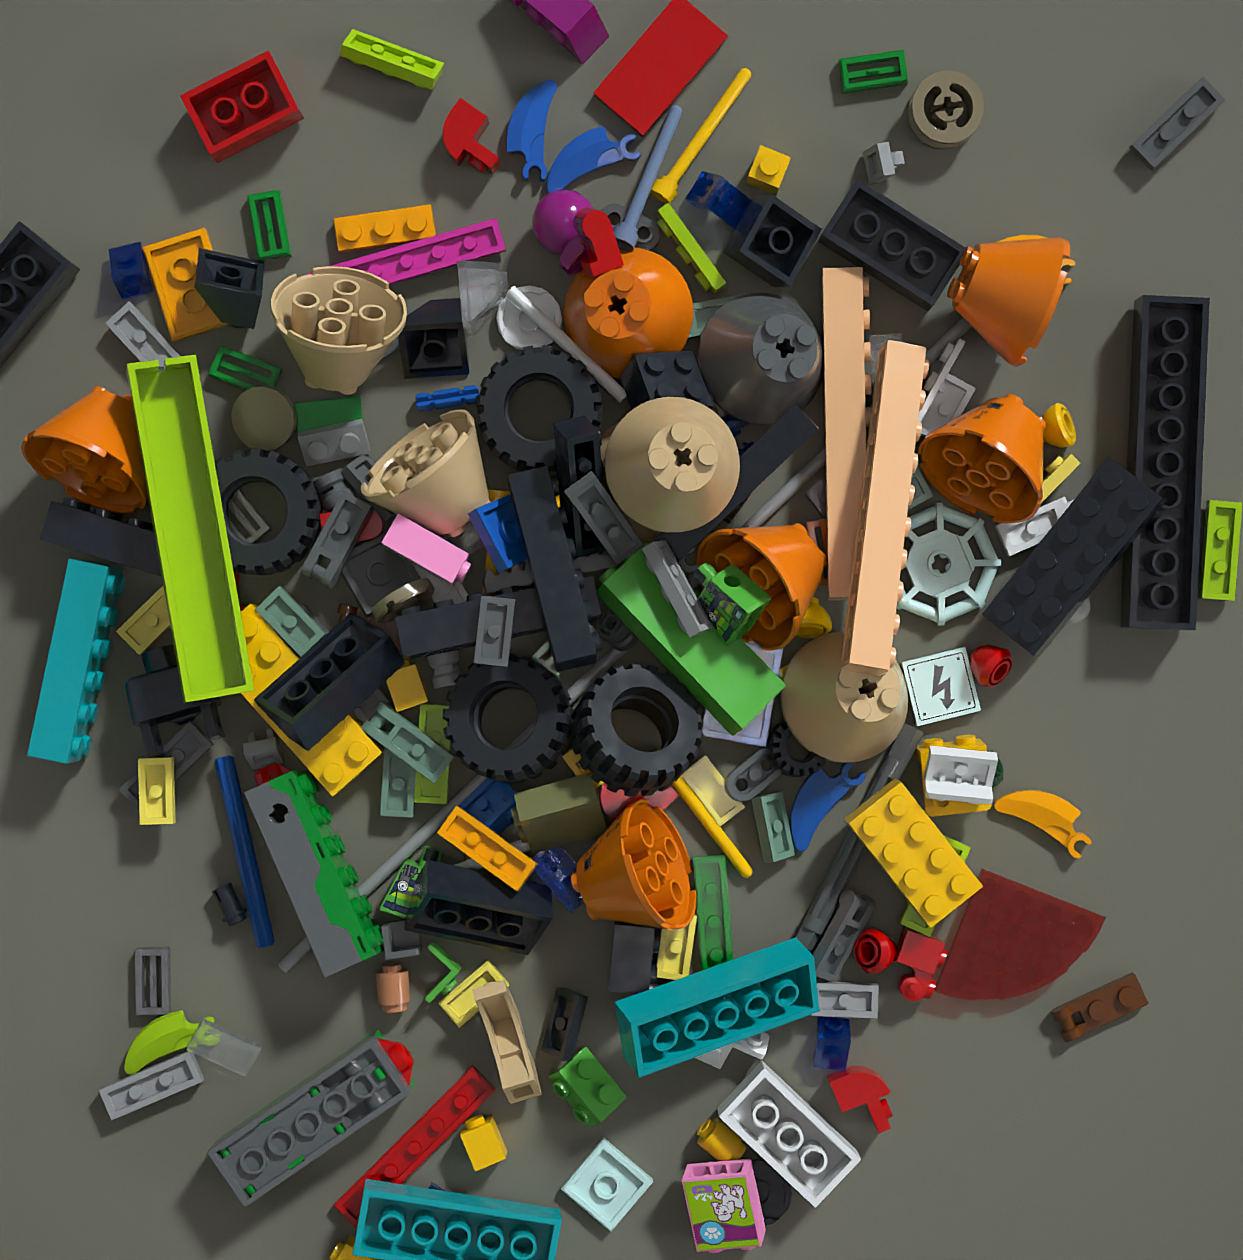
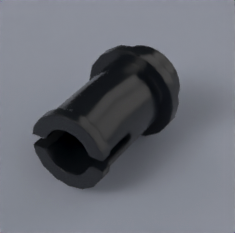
[212,883,247,927]

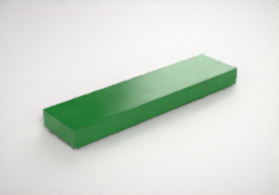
[692,854,733,971]

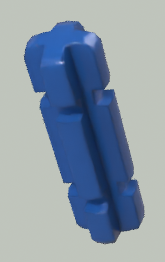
[415,385,479,412]

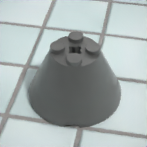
[698,293,824,425]

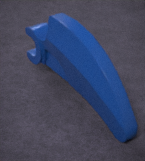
[506,80,557,182]
[547,126,641,193]
[790,763,866,851]

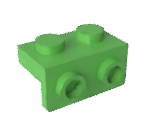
[548,1047,627,1127]

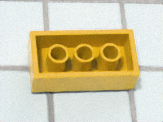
[844,779,983,928]

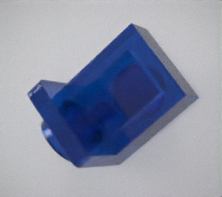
[109,242,153,299]
[813,1016,851,1071]

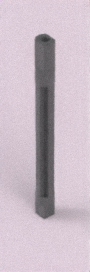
[796,723,924,951]

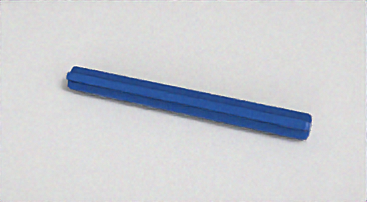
[215,755,275,948]

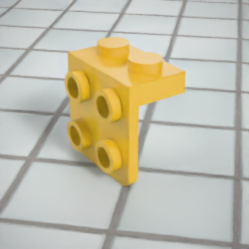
[915,735,992,817]

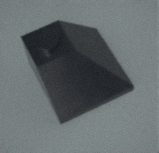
[194,248,264,329]
[398,298,470,379]

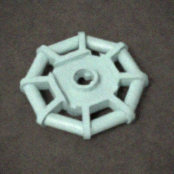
[896,502,1001,626]

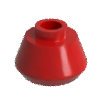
[970,644,1013,687]
[854,929,897,974]

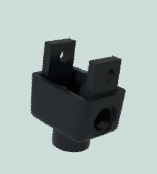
[125,644,225,757]

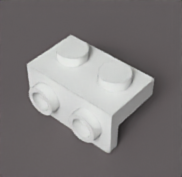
[923,746,998,804]

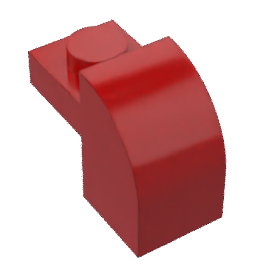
[443,97,501,174]
[827,1066,893,1133]

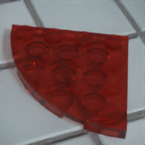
[934,868,1106,1000]

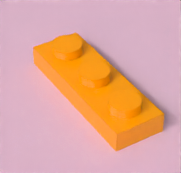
[334,204,436,253]
[437,806,538,891]

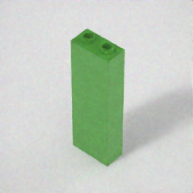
[596,541,786,736]

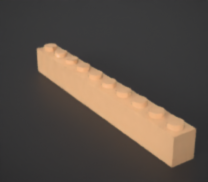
[822,267,872,600]
[840,340,929,676]

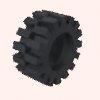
[766,721,827,777]

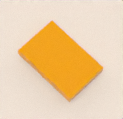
[142,227,229,342]

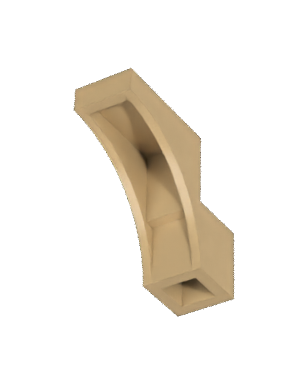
[473,980,542,1104]

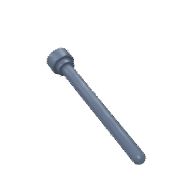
[613,105,682,251]

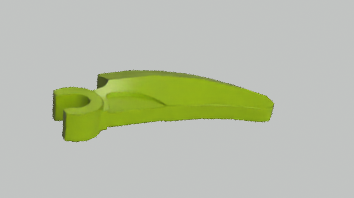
[124,1010,220,1075]

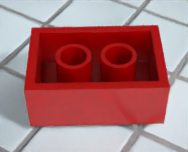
[180,50,304,163]

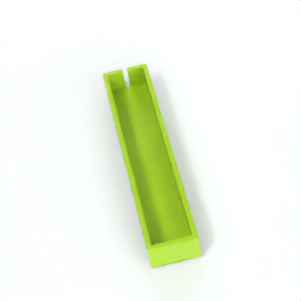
[126,355,254,703]

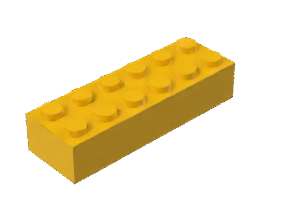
[241,604,384,797]

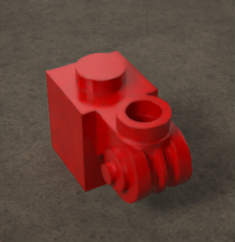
[895,926,947,1001]

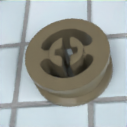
[907,70,984,149]

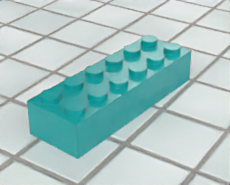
[27,558,126,764]
[615,937,820,1078]
[353,1179,562,1260]

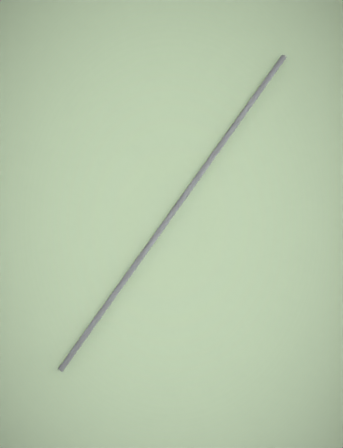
[277,318,972,973]

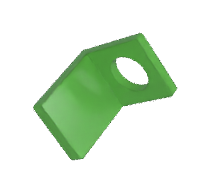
[425,940,462,1003]

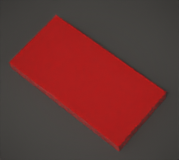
[593,0,728,137]

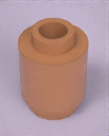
[375,962,410,1013]

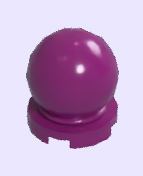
[532,190,615,276]

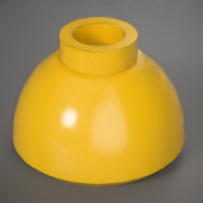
[1041,403,1076,448]
[796,597,832,638]

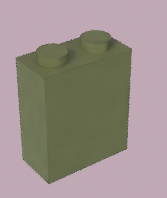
[511,773,607,854]

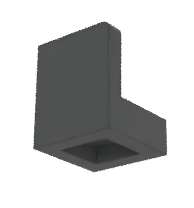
[381,919,422,960]

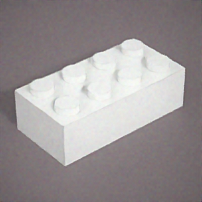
[717,1061,861,1208]

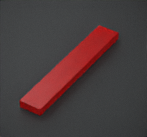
[333,1065,496,1229]

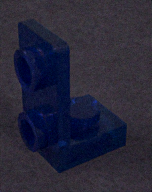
[685,171,751,230]

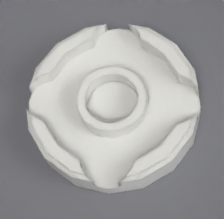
[496,285,562,351]

